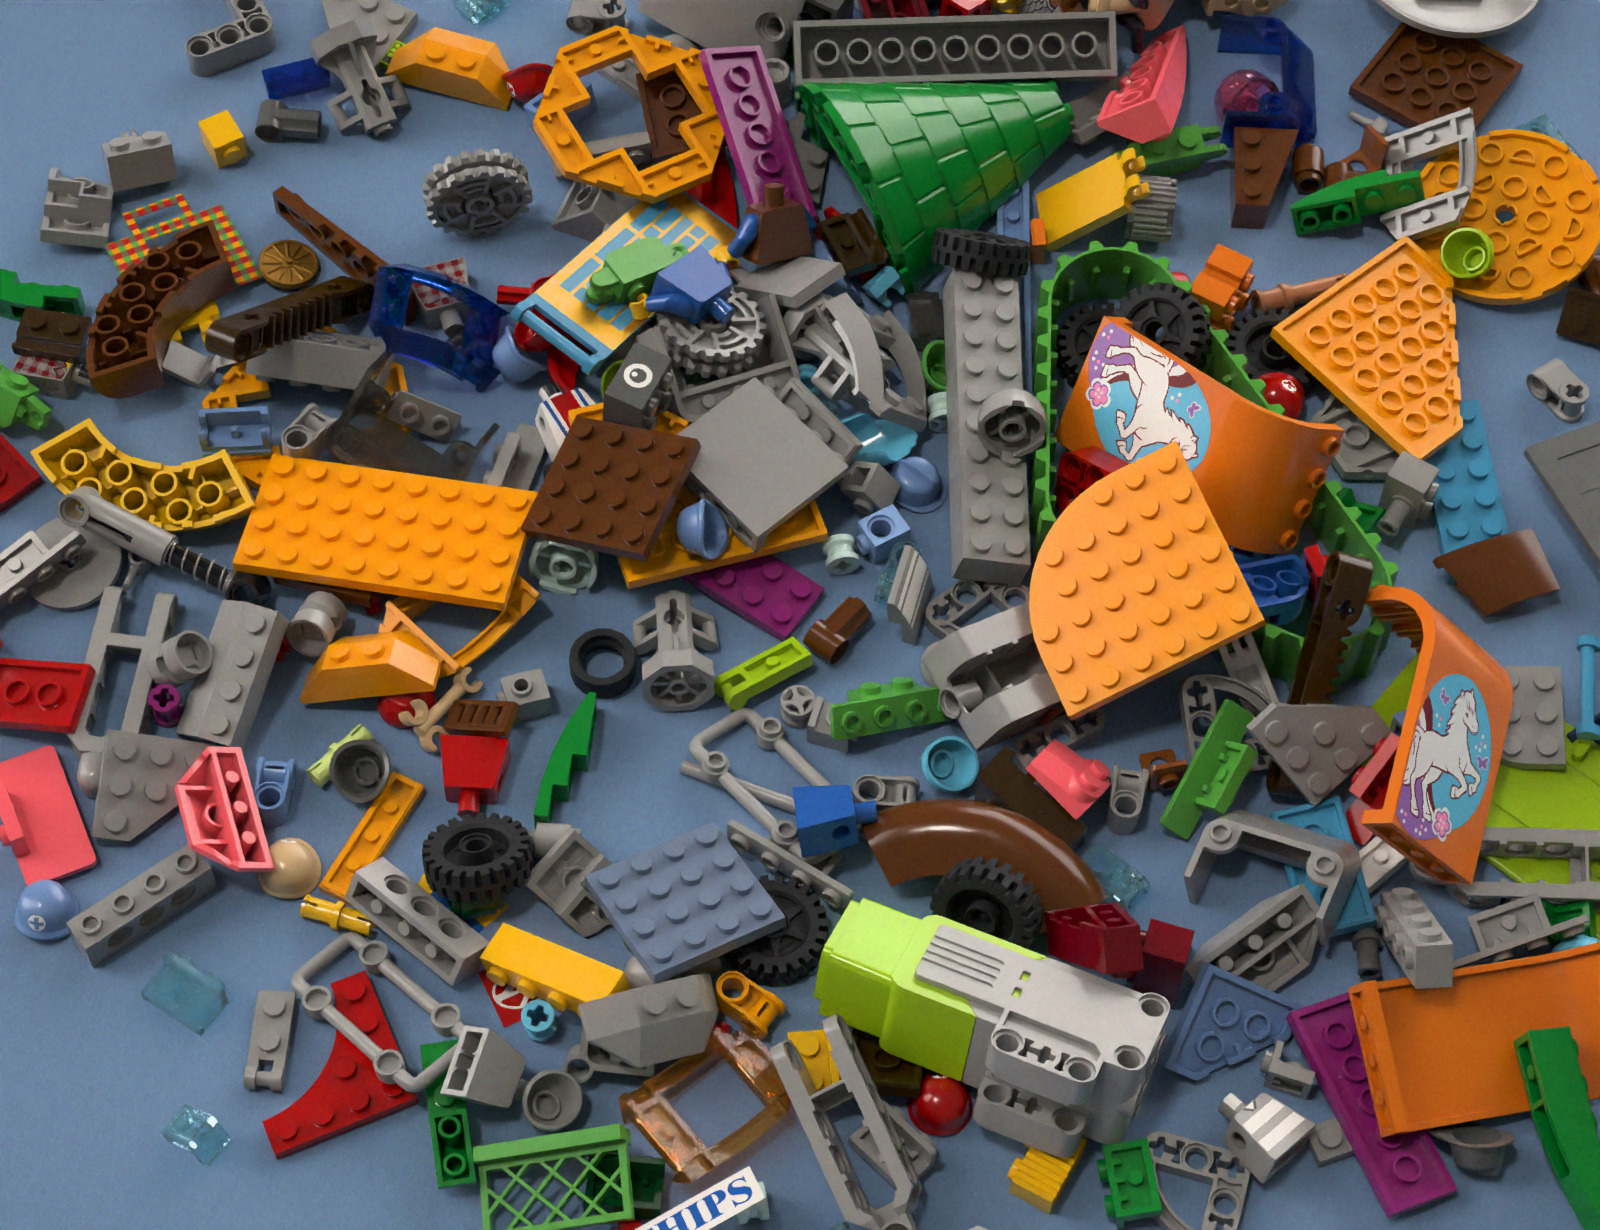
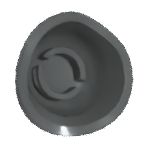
[329,739,391,803]

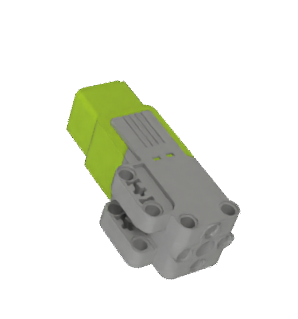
[813,898,1170,1158]

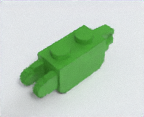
[1114,124,1228,177]
[585,236,689,305]
[0,361,52,431]

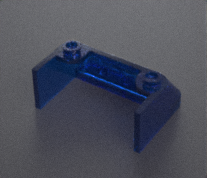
[1217,15,1317,150]

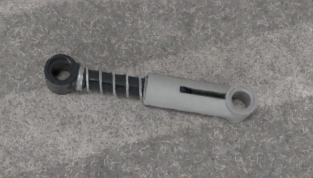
[57,485,272,606]

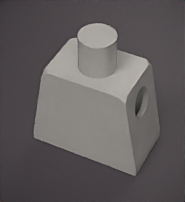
[440,1025,528,1109]

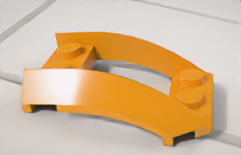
[378,573,542,679]

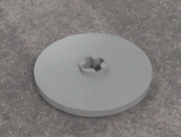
[26,517,123,611]

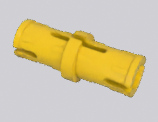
[300,894,376,937]

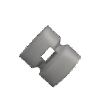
[286,591,347,657]
[147,630,214,688]

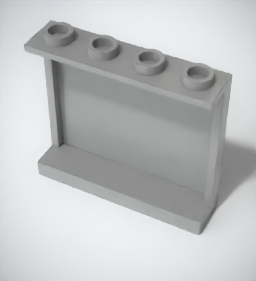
[677,377,849,554]

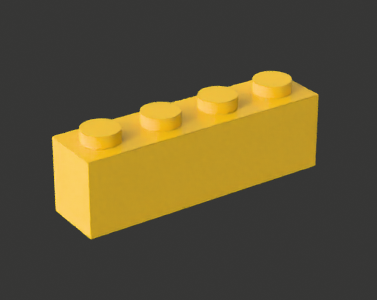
[479,923,632,1018]

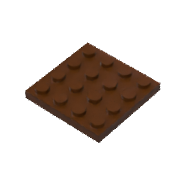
[1348,22,1523,131]
[520,416,701,562]

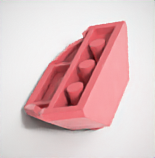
[174,746,274,872]

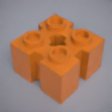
[1191,243,1255,334]

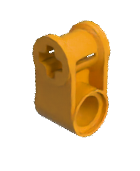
[715,971,787,1039]

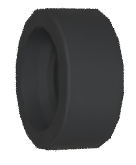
[569,628,636,698]

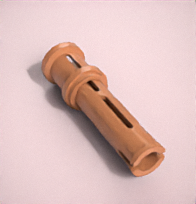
[1250,272,1348,315]

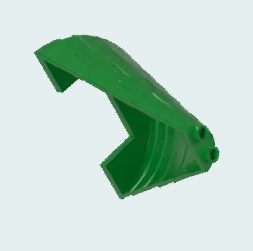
[794,79,1075,301]

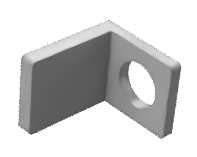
[162,340,220,389]

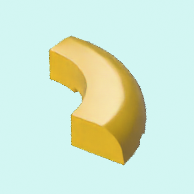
[30,418,257,533]

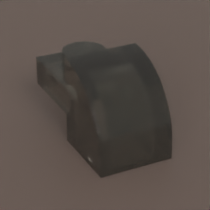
[905,291,944,352]

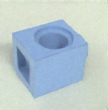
[854,504,911,565]

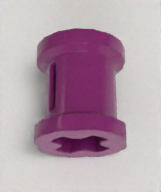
[148,684,184,728]

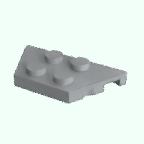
[1310,393,1400,480]

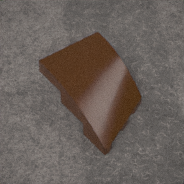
[1433,528,1560,618]

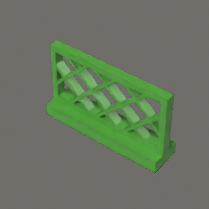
[473,1123,635,1230]

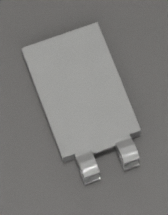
[728,256,846,309]

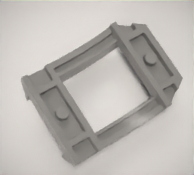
[1380,107,1477,241]
[819,292,927,433]

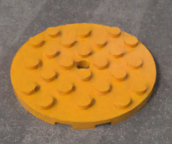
[1413,129,1600,305]

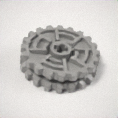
[422,148,533,237]
[655,287,766,379]

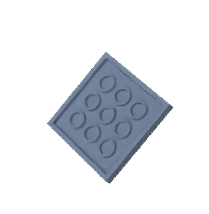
[584,821,786,984]

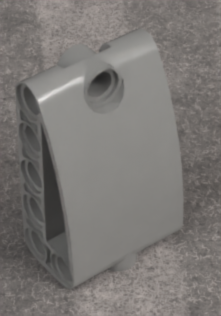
[637,0,806,60]
[922,601,1063,752]

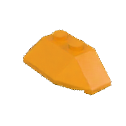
[385,27,512,111]
[299,630,442,704]

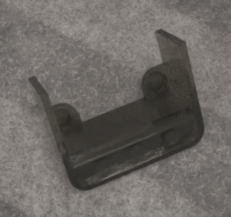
[327,352,500,482]

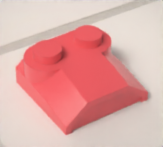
[1025,739,1111,820]

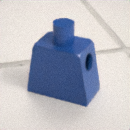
[792,785,878,858]

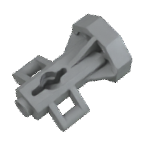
[309,18,410,136]
[783,292,895,402]
[632,590,718,712]

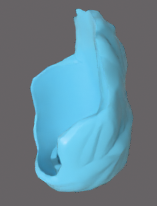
[840,413,918,471]

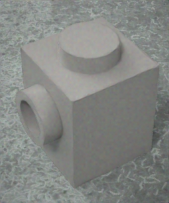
[840,460,901,515]
[496,667,552,724]

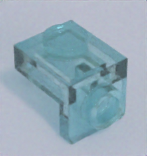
[161,1104,230,1166]

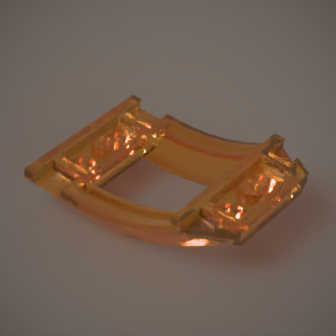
[618,1029,792,1184]

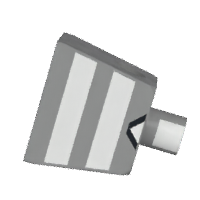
[1218,1093,1316,1184]

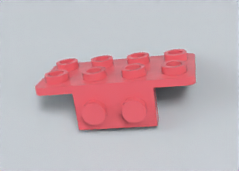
[0,745,97,886]

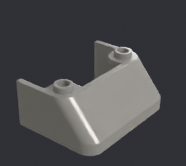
[636,293,800,424]
[1183,810,1361,946]

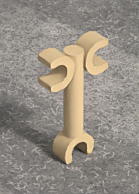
[398,667,483,753]

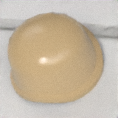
[258,838,322,899]

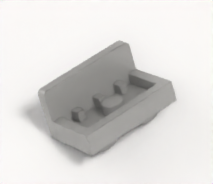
[848,1100,937,1190]

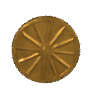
[259,240,319,289]

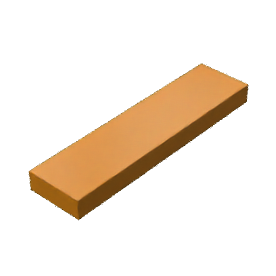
[319,771,425,906]

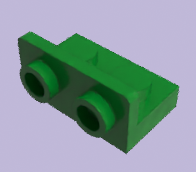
[1096,1138,1162,1229]

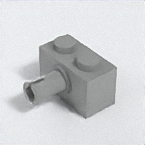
[101,129,178,193]
[1377,450,1440,537]

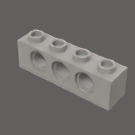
[66,843,217,968]
[344,857,489,986]

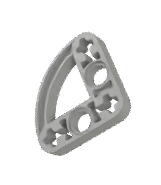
[924,579,1030,640]
[1178,674,1271,771]
[1146,1131,1251,1230]

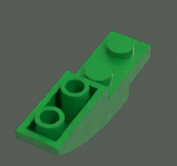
[1290,169,1426,236]
[0,269,85,322]
[420,1039,477,1190]

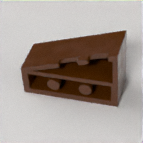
[1230,126,1299,229]

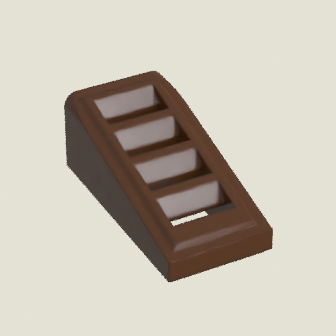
[443,699,520,737]

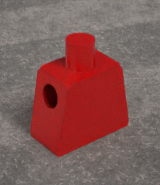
[440,734,511,818]

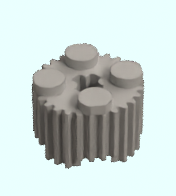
[1124,174,1177,243]

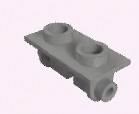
[386,390,462,444]

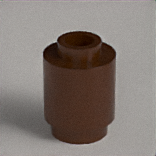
[1292,143,1325,193]

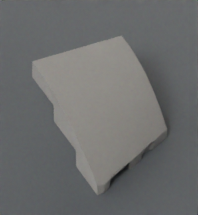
[40,167,114,249]
[524,827,612,938]

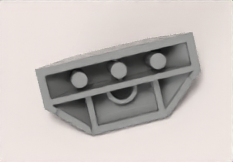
[1185,884,1319,992]
[578,974,719,1069]

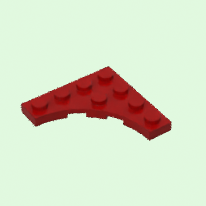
[262,970,419,1160]

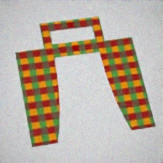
[104,193,263,286]

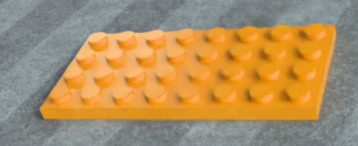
[232,454,538,611]

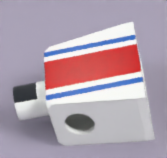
[535,382,596,463]

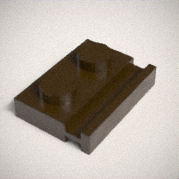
[818,208,890,279]
[1555,286,1600,346]
[12,307,93,364]

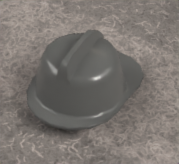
[1427,1121,1515,1177]

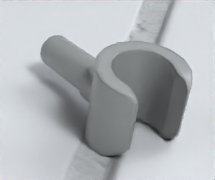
[1348,110,1388,138]
[123,552,152,590]

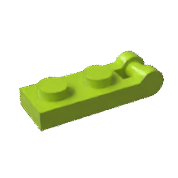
[714,637,813,710]

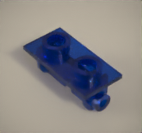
[261,57,331,100]

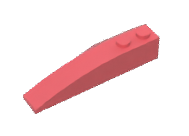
[1096,25,1187,144]

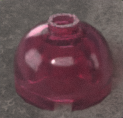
[1214,69,1279,132]

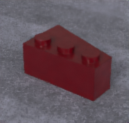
[1044,902,1144,978]
[1127,918,1195,1010]

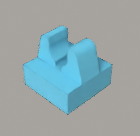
[861,266,905,307]

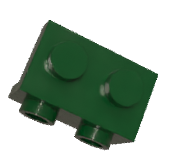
[583,1153,666,1219]

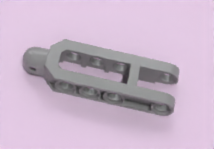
[66,586,179,798]
[1409,827,1600,911]
[770,1013,922,1230]

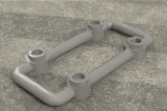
[689,708,864,865]
[291,932,464,1092]

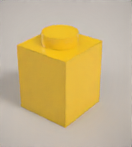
[198,110,248,169]

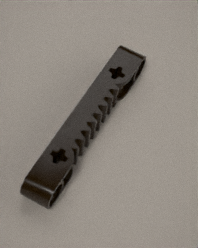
[205,276,376,362]
[1266,551,1373,800]

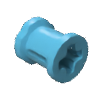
[521,999,558,1043]

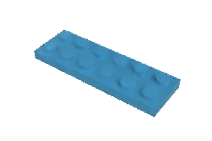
[1425,400,1509,584]

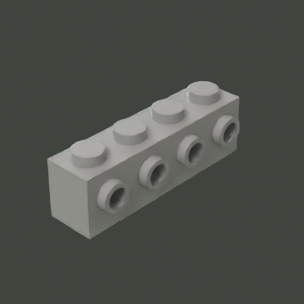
[1374,887,1454,989]

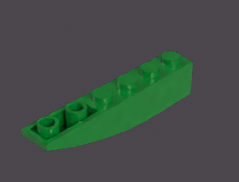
[1513,1026,1600,1230]

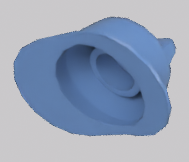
[883,454,947,514]

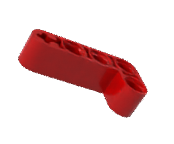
[1055,446,1130,512]

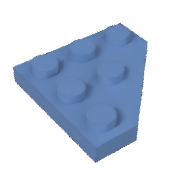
[1159,961,1303,1081]

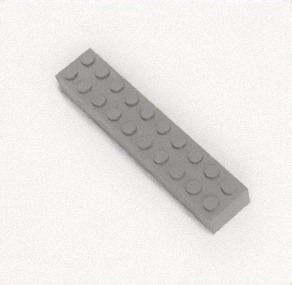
[793,11,1117,91]
[943,268,1031,585]

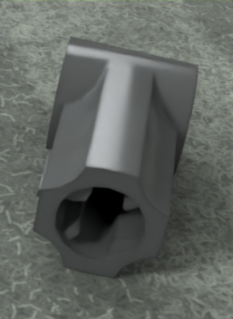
[255,99,322,143]

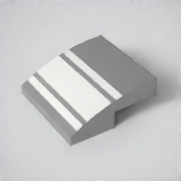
[887,545,933,645]

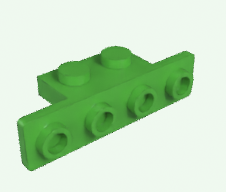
[830,677,956,741]
[1159,699,1258,840]

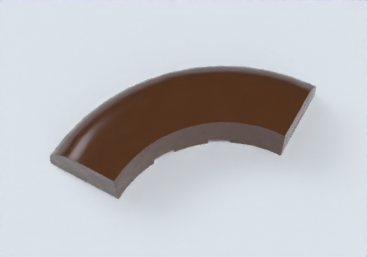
[85,220,237,399]
[862,799,1109,935]

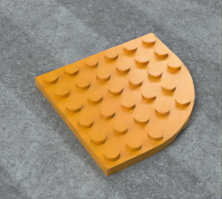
[1029,441,1267,721]

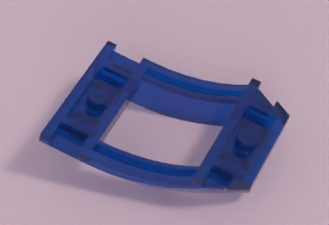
[368,263,510,393]

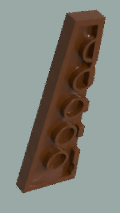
[273,186,416,327]

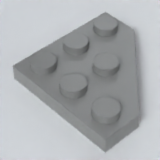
[321,0,418,73]
[1246,702,1392,806]
[91,729,216,843]

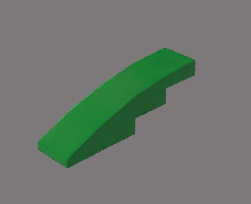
[533,692,598,829]

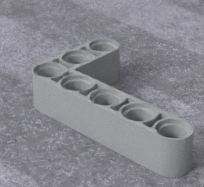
[185,0,276,77]

